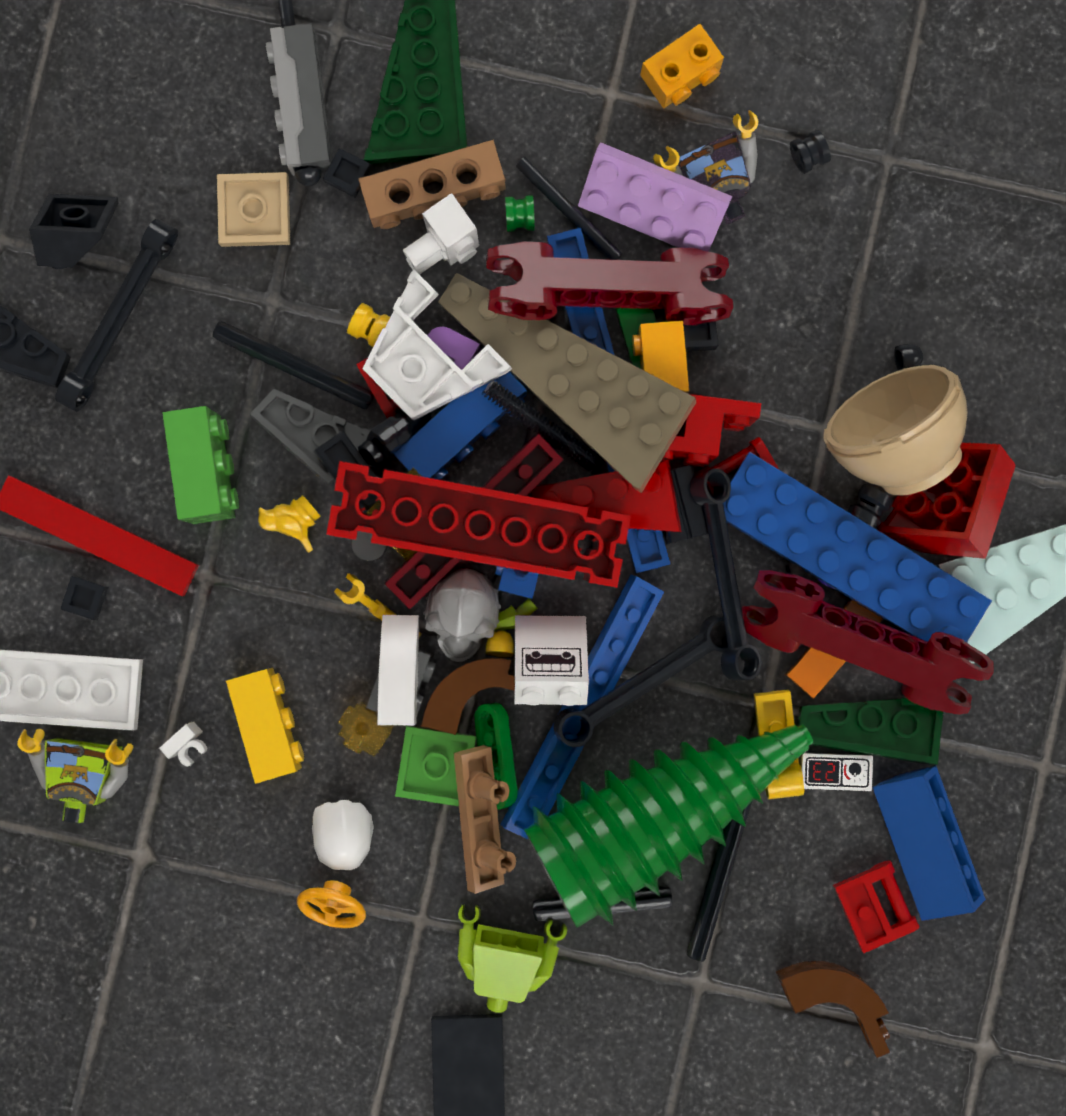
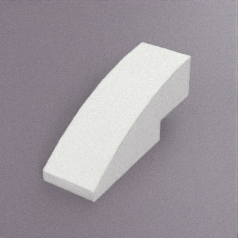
[377,615,419,726]

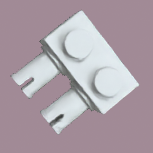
[403,193,479,275]

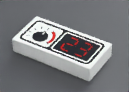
[800,752,873,791]

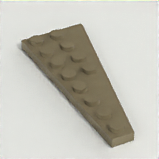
[438,273,696,493]

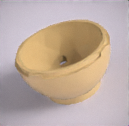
[824,365,968,495]

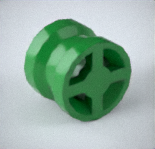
[505,195,535,232]

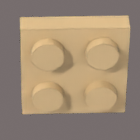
[217,172,290,247]

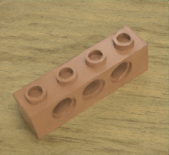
[359,140,506,229]

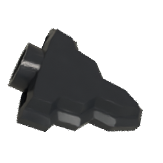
[358,410,432,469]

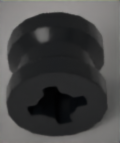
[790,130,831,174]

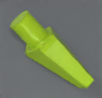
[494,598,538,632]

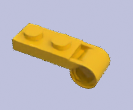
[754,689,804,800]

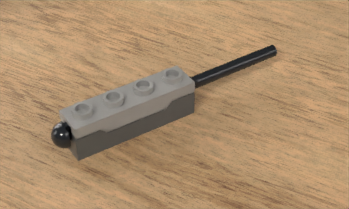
[266,0,332,186]

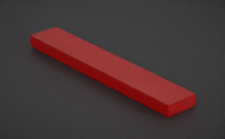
[0,475,199,596]

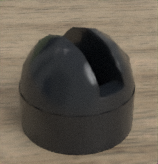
[894,344,923,371]

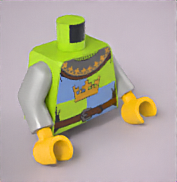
[17,729,133,823]

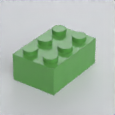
[162,406,239,524]

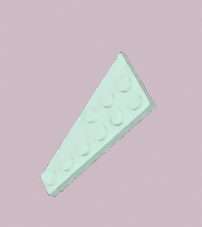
[935,524,1066,664]

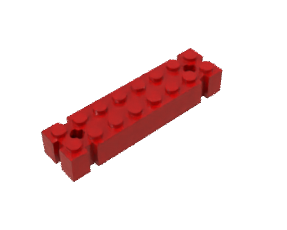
[326,461,631,588]

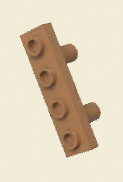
[454,745,516,894]

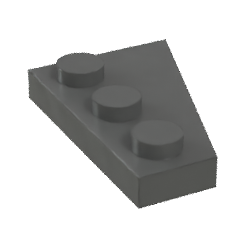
[250,389,370,486]

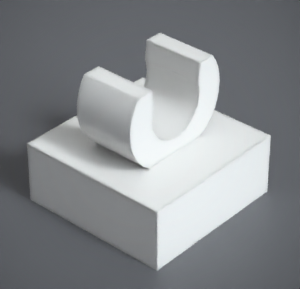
[159,722,208,767]

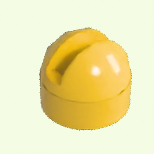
[485,631,514,657]

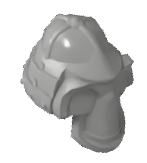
[423,568,501,662]

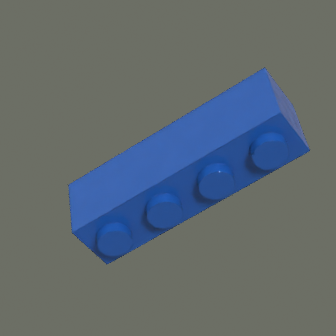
[394,371,527,480]

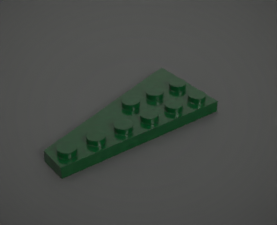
[364,0,467,164]

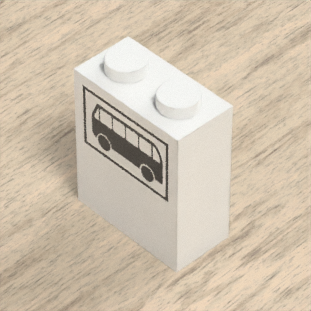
[515,615,589,706]

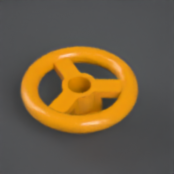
[297,880,366,928]

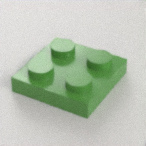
[395,725,476,806]

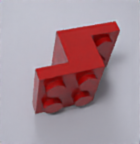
[661,394,762,468]

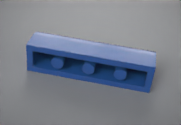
[872,765,986,921]

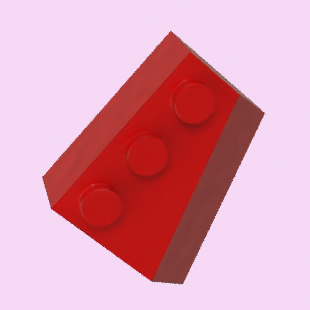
[877,442,1016,559]

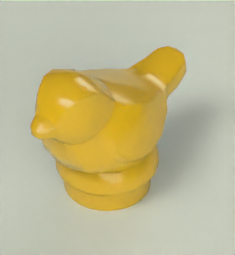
[258,495,321,553]

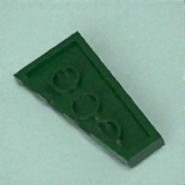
[797,698,944,766]

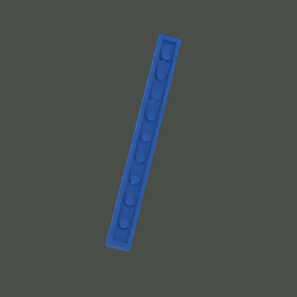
[547,228,670,573]

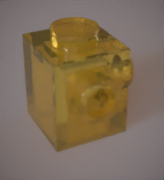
[338,702,396,757]

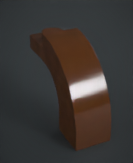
[421,657,515,735]
[776,961,890,1058]

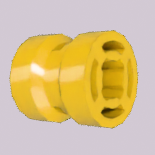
[347,303,390,347]

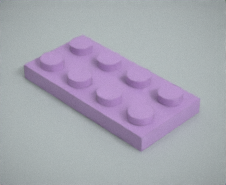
[578,142,732,252]

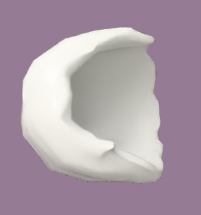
[312,800,374,870]

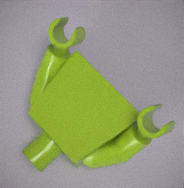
[458,904,567,1013]

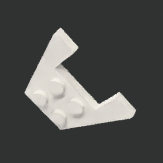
[362,270,512,420]

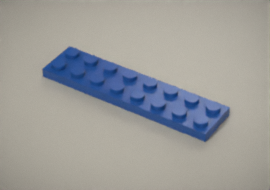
[723,452,992,642]

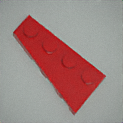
[531,461,682,532]

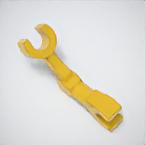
[334,573,422,638]

